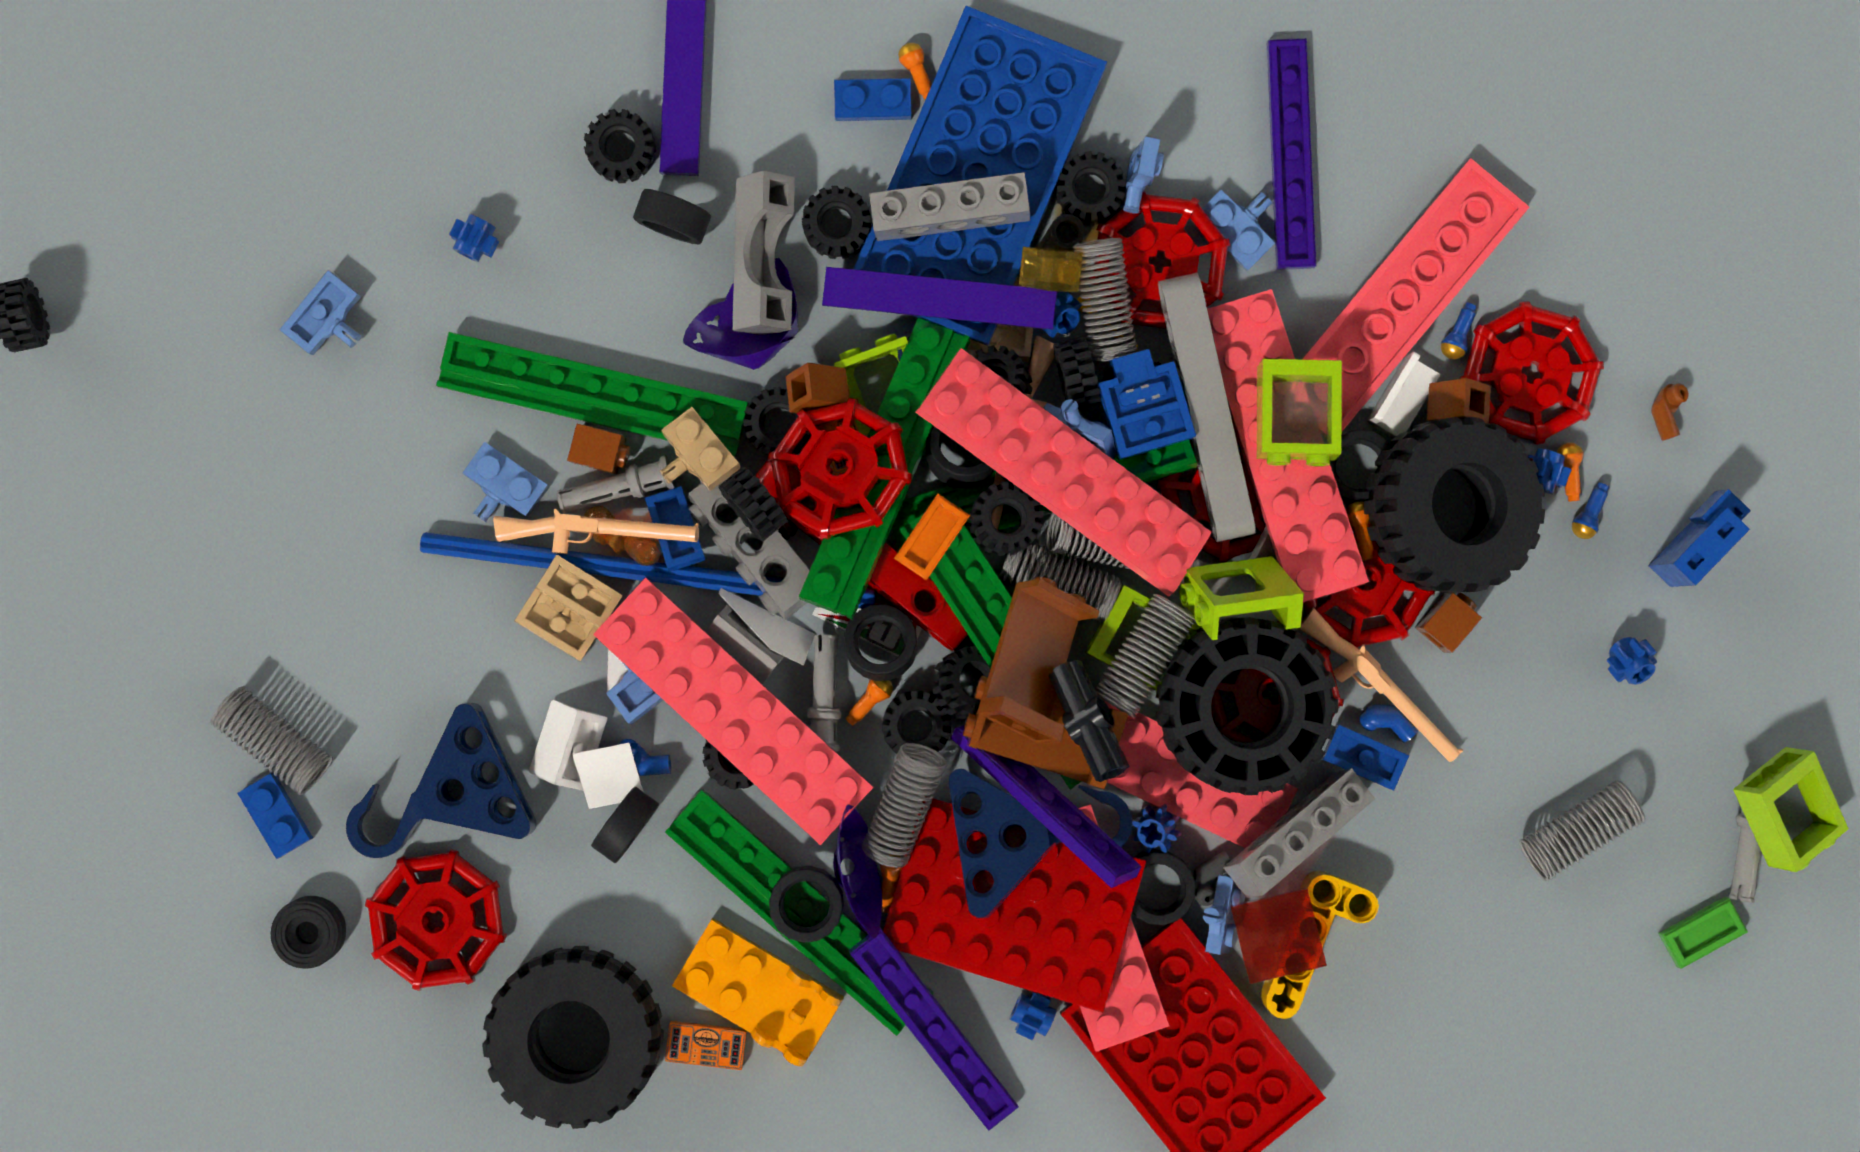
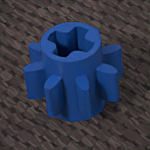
[449,214,499,262]
[1042,287,1082,338]
[1527,448,1572,494]
[1607,637,1657,685]
[1133,804,1182,853]
[1009,992,1057,1040]

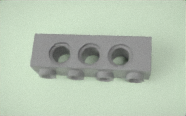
[869,172,1030,241]
[688,475,810,620]
[1223,768,1375,898]

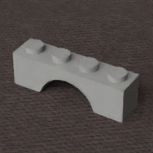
[733,170,795,335]

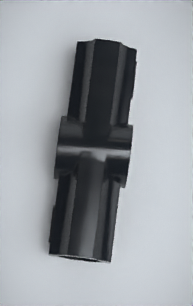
[1048,660,1129,782]

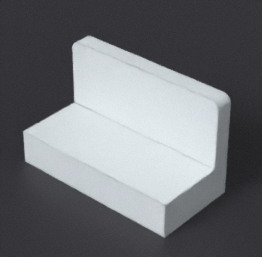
[1366,352,1441,438]
[529,700,607,791]

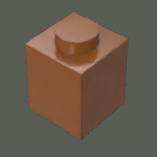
[786,362,849,413]
[1427,378,1491,424]
[567,423,630,475]
[1415,593,1482,653]

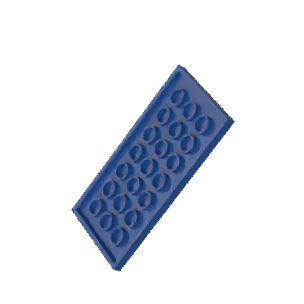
[854,6,1107,346]

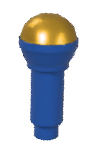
[1441,303,1476,359]
[1571,483,1609,539]

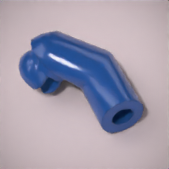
[1359,704,1418,743]
[619,739,672,776]

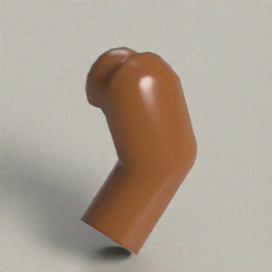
[1651,383,1689,441]

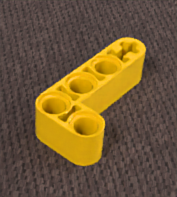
[1260,871,1379,1019]

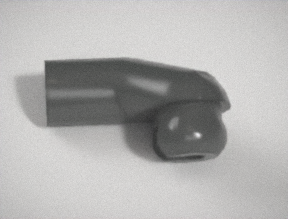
[1193,850,1231,906]

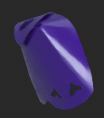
[683,258,799,370]
[833,804,882,939]

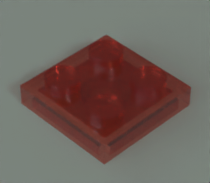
[1230,888,1327,984]

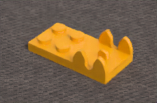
[672,918,844,1067]

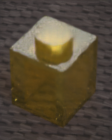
[1019,247,1083,292]

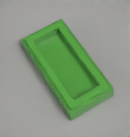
[1658,897,1748,969]

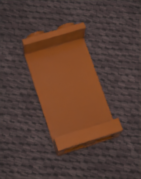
[977,577,1099,744]
[963,676,1128,790]

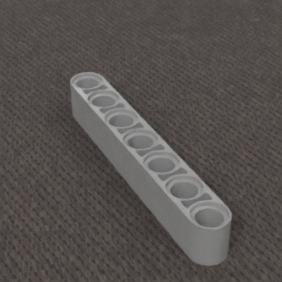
[1158,273,1255,542]

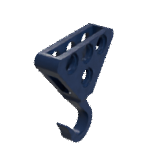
[346,703,537,858]
[949,769,1133,918]

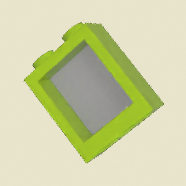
[1257,359,1342,466]

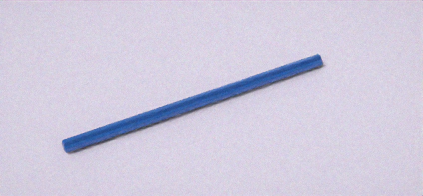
[420,532,876,609]

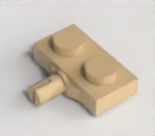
[659,407,740,491]

